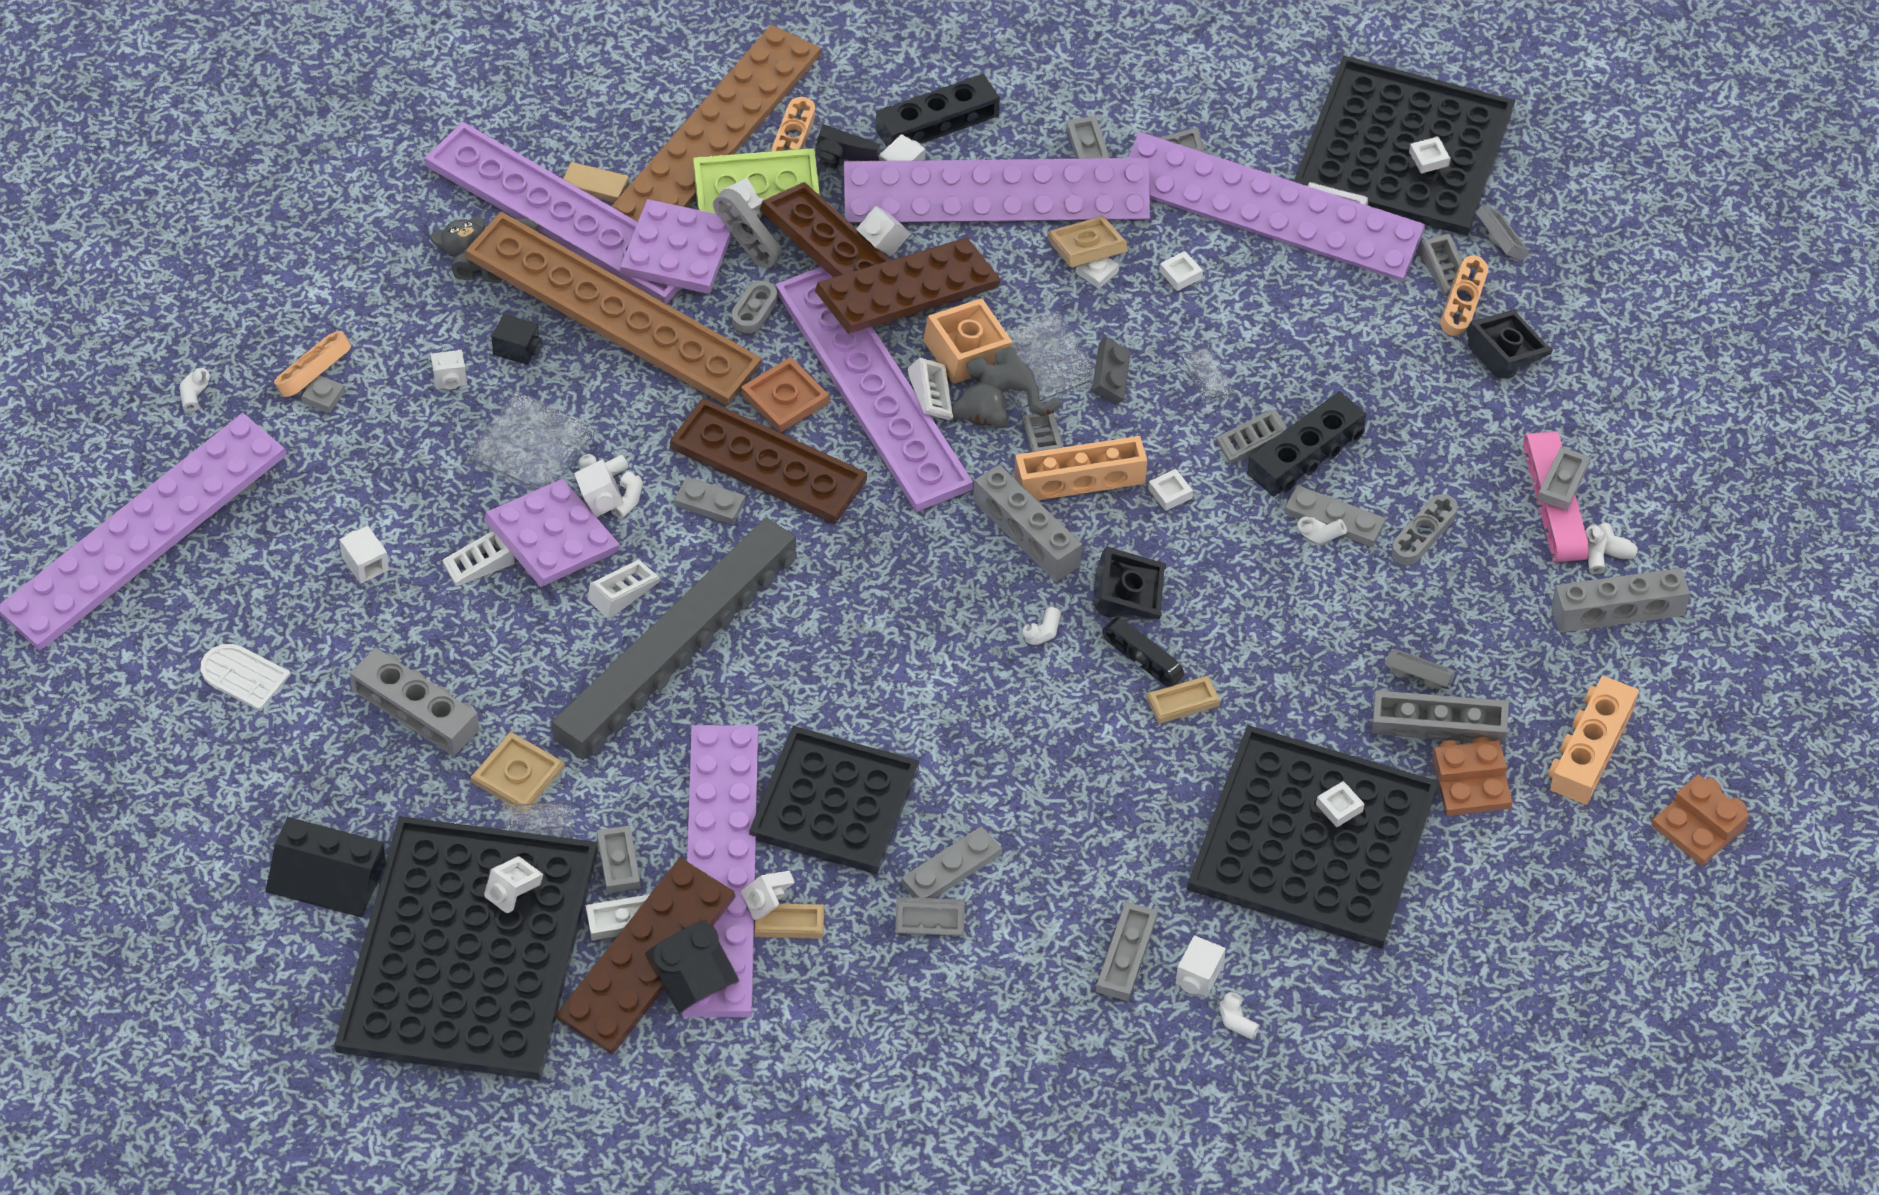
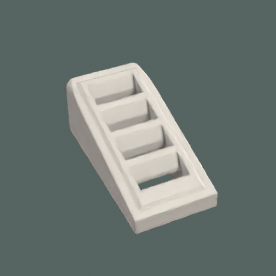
[908,358,953,420]
[442,531,515,586]
[588,560,660,618]

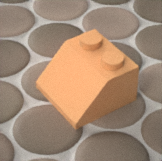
[923,298,1013,384]

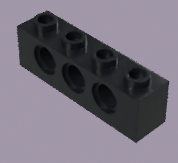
[876,73,1000,147]
[1247,391,1366,497]

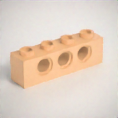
[1014,436,1147,501]
[1548,675,1639,805]

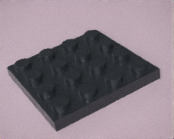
[749,726,919,874]

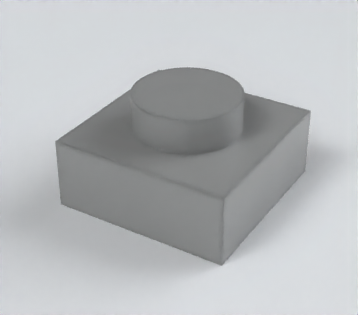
[301,375,345,413]

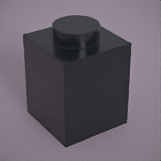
[491,314,542,365]

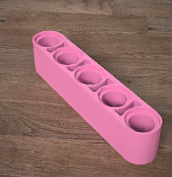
[1523,431,1588,563]

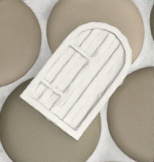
[201,644,291,711]

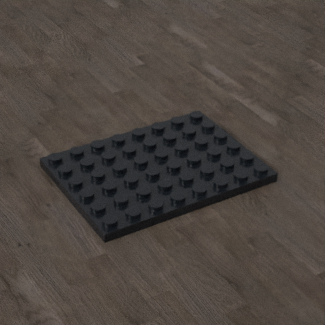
[334,816,598,1080]

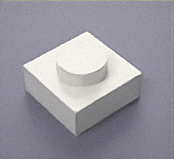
[1409,137,1450,173]
[1159,251,1203,291]
[1075,257,1119,289]
[1148,469,1193,511]
[1316,781,1364,827]

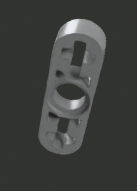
[713,189,782,268]
[1392,494,1458,565]

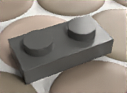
[1092,337,1131,404]

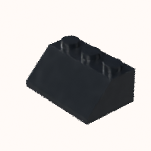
[266,816,386,918]

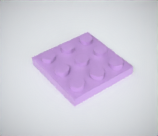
[620,199,733,294]
[484,479,620,587]

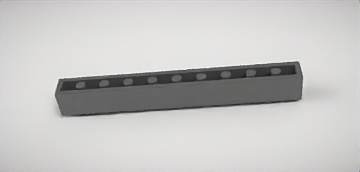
[552,517,797,760]

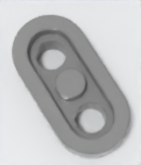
[732,281,777,334]

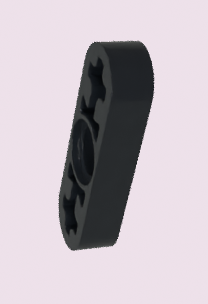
[1102,617,1184,687]

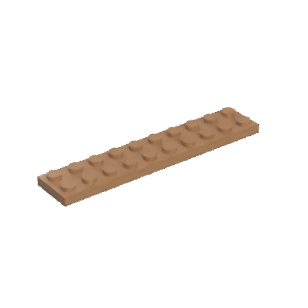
[611,24,821,222]
[465,211,762,406]

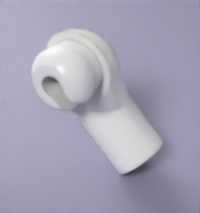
[179,368,210,412]
[579,454,628,476]
[611,471,643,519]
[1297,516,1347,544]
[1598,523,1637,560]
[1585,525,1608,574]
[1023,607,1061,646]
[1219,992,1260,1040]

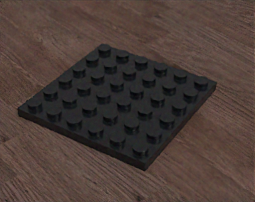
[1293,55,1516,236]
[1187,725,1439,949]

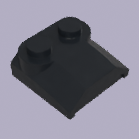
[815,124,880,169]
[1466,309,1553,378]
[1093,546,1167,619]
[645,920,740,1014]

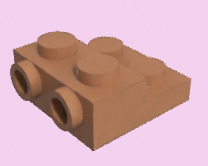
[1432,736,1513,816]
[1651,774,1750,866]

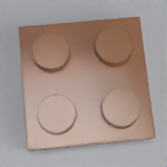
[741,357,830,433]

